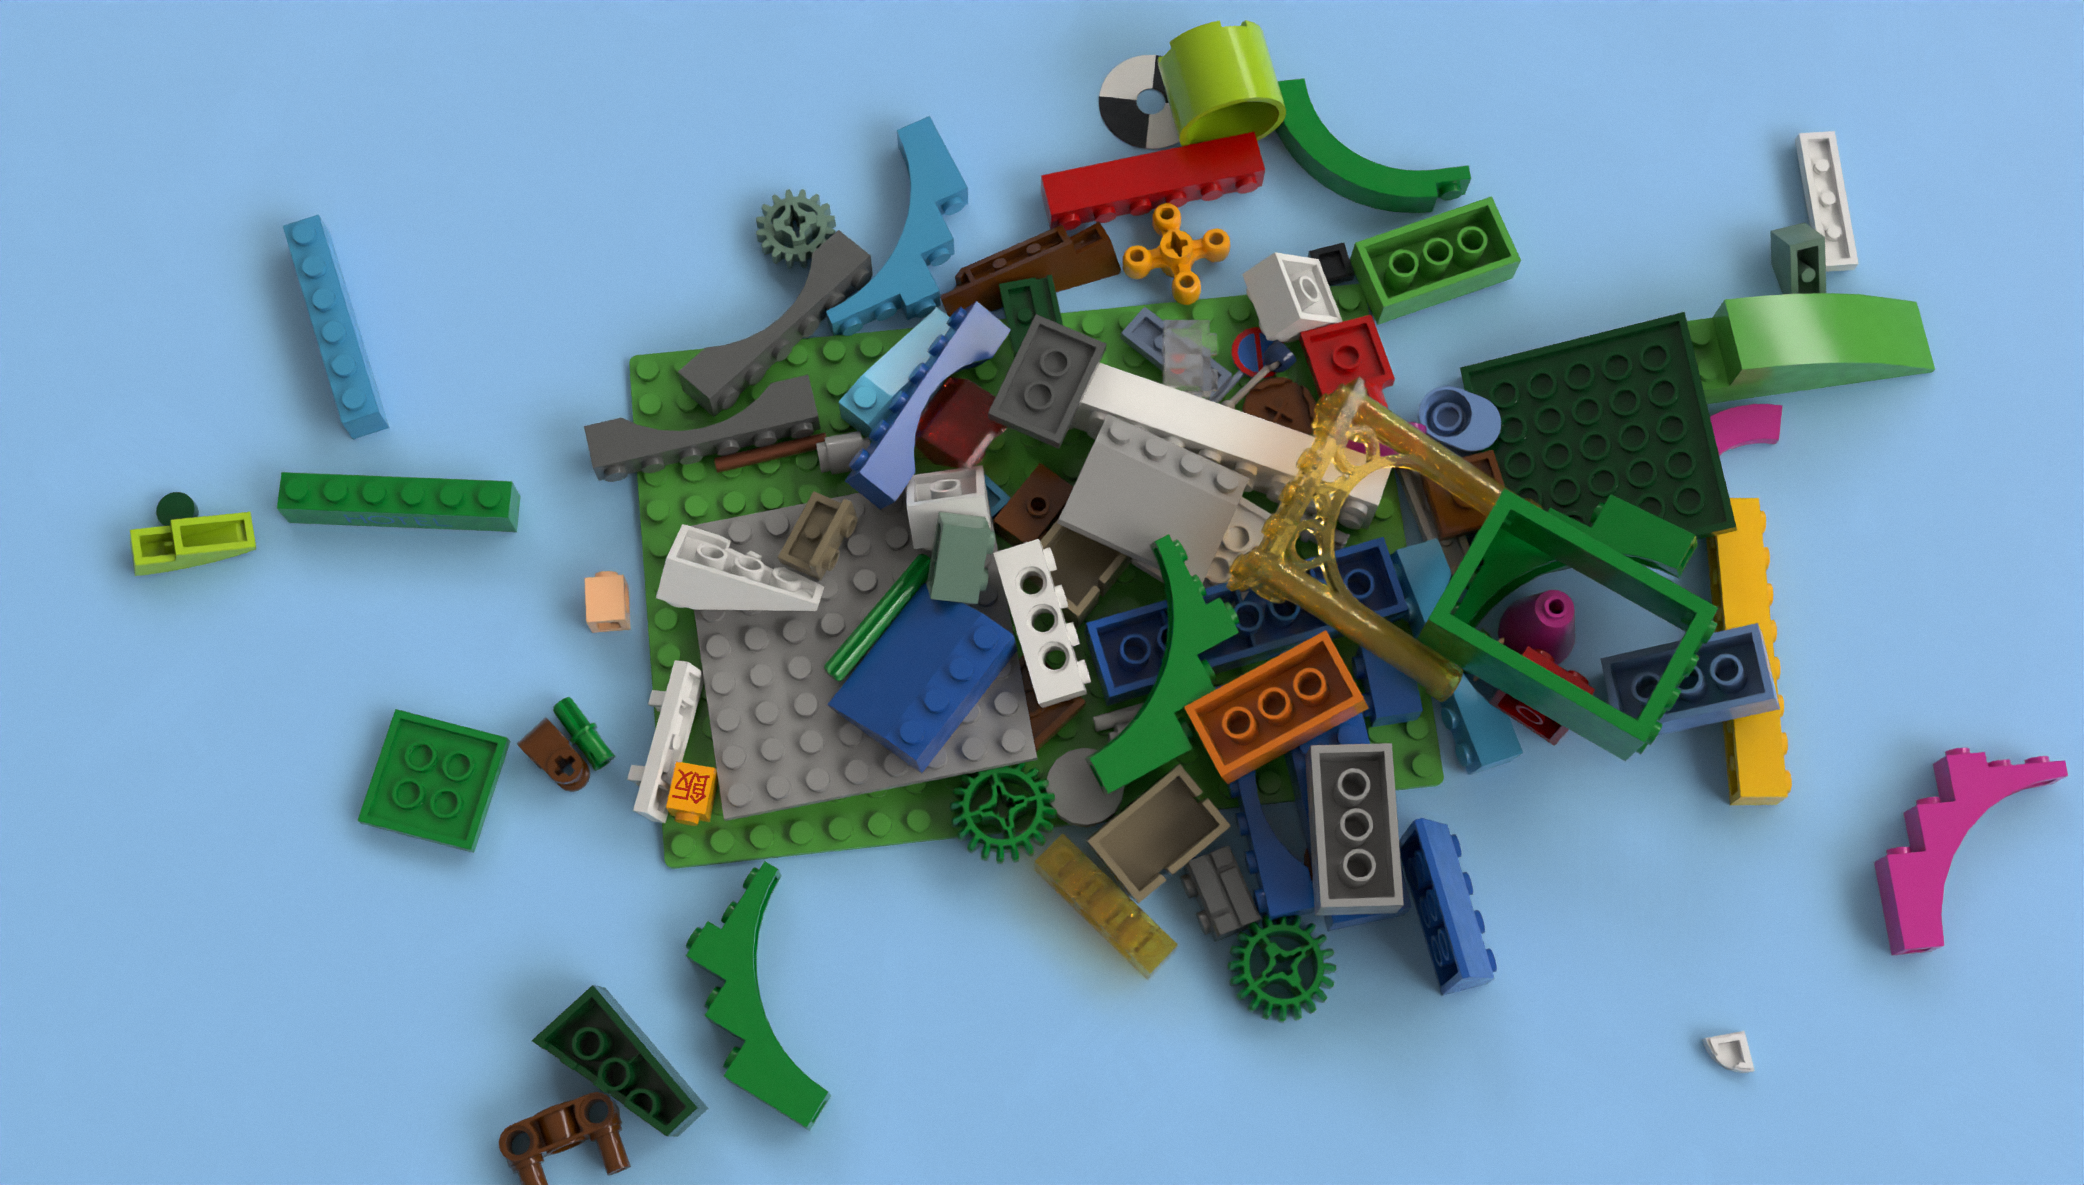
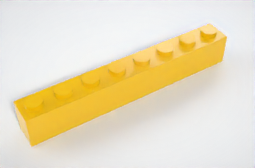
[1706,498,1792,805]

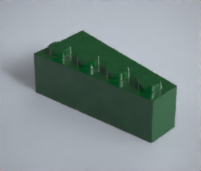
[532,985,709,1137]

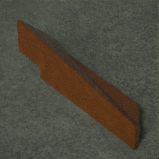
[940,222,1121,317]

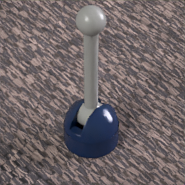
[1221,340,1297,409]

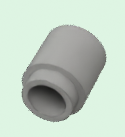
[816,431,870,475]

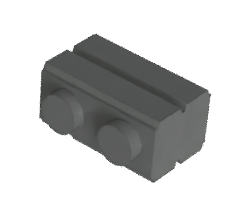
[1180,846,1261,942]

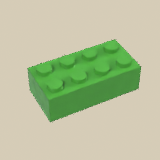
[1350,196,1521,325]

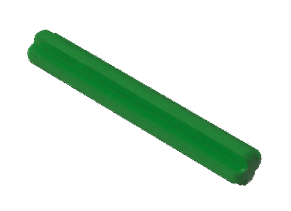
[824,553,931,681]

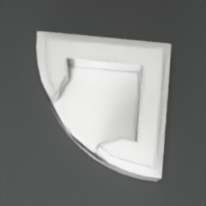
[1702,1031,1755,1073]

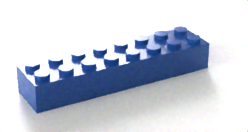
[1084,537,1408,706]

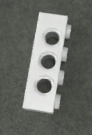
[993,539,1091,708]

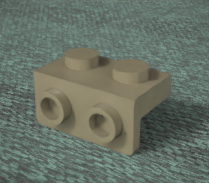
[778,491,858,581]

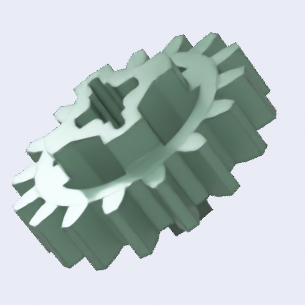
[756,189,836,269]

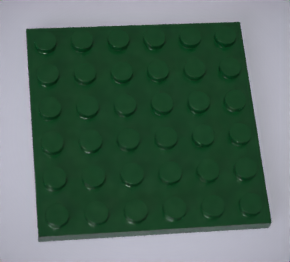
[1460,312,1737,574]

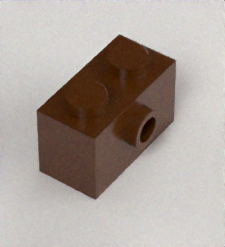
[993,463,1073,547]

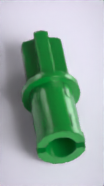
[553,697,615,771]

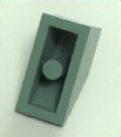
[1770,223,1826,294]

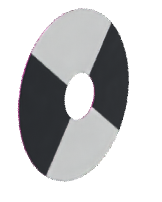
[1099,55,1179,149]

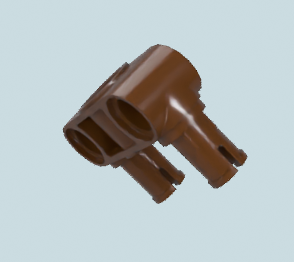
[499,1092,631,1185]

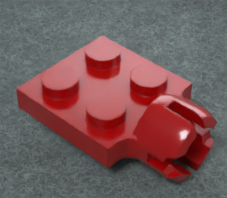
[1299,315,1395,421]

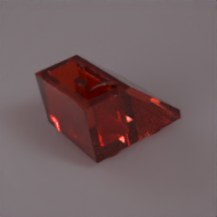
[915,377,1007,469]

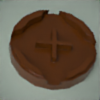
[1242,377,1317,435]

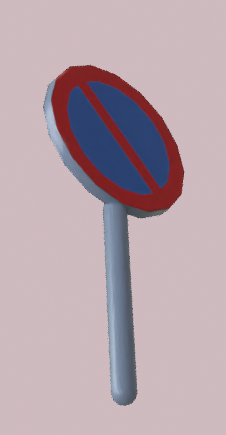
[1212,327,1284,403]

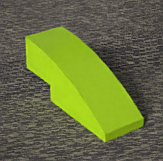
[130,512,256,576]

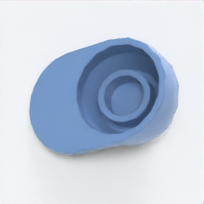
[1417,386,1501,452]

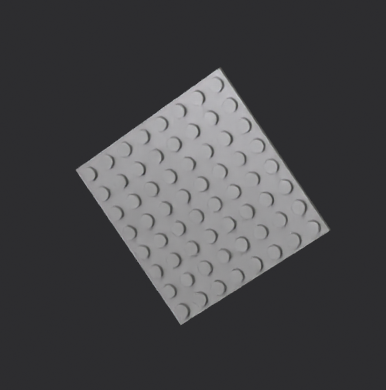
[691,485,1038,821]

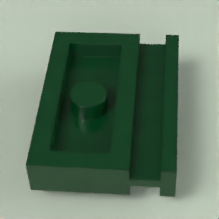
[999,274,1063,358]

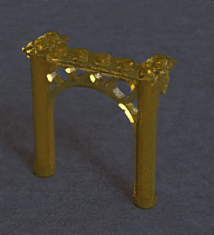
[1226,377,1543,702]

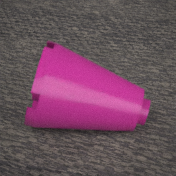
[1498,590,1575,665]

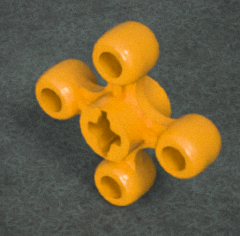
[1122,203,1231,305]

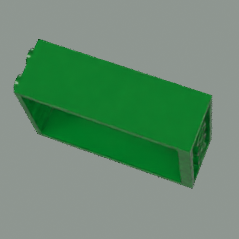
[1415,488,1718,761]

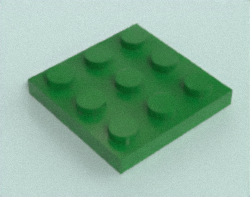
[357,709,511,853]

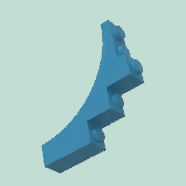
[826,116,968,336]

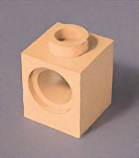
[584,571,631,633]

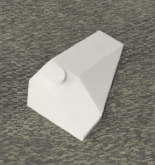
[656,524,824,611]

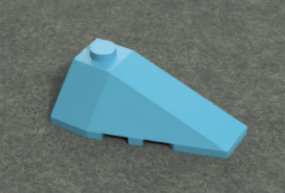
[838,307,950,444]

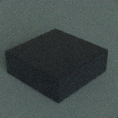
[1308,242,1355,286]

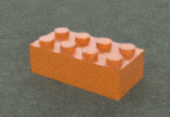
[1184,630,1369,784]

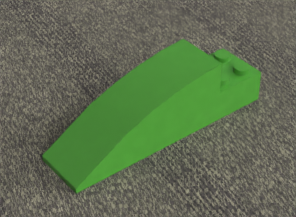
[1687,293,1935,404]

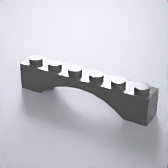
[678,230,873,417]
[584,375,821,482]

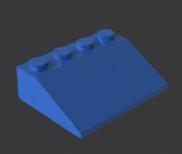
[827,583,1018,774]
[1399,818,1497,996]

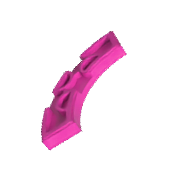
[1710,404,1783,456]

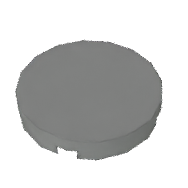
[1046,748,1124,828]

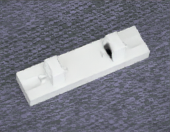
[627,660,704,823]

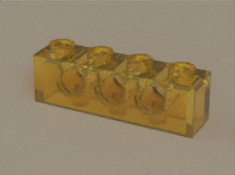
[1034,833,1178,980]

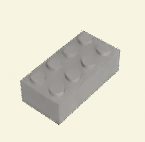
[1305,743,1404,916]

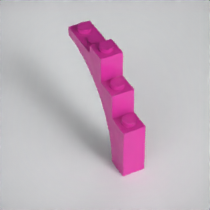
[1874,748,2068,955]

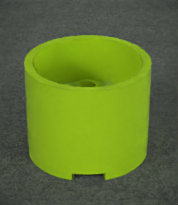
[1158,20,1286,146]

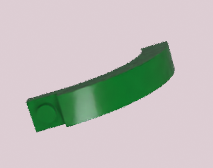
[1275,78,1471,213]

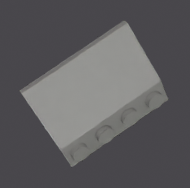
[1057,414,1249,583]

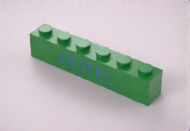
[277,472,521,532]

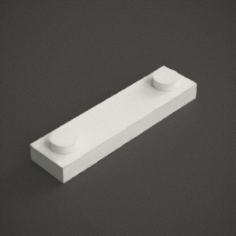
[1795,131,1859,272]

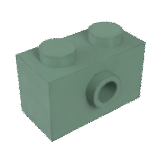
[926,512,995,604]

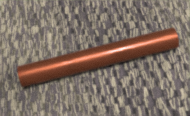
[714,432,826,473]

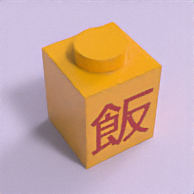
[666,761,718,826]

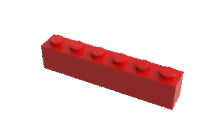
[1040,131,1265,231]

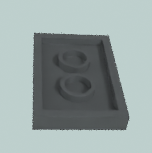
[988,314,1107,449]

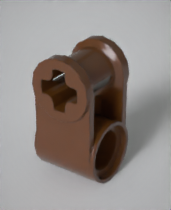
[517,717,591,792]

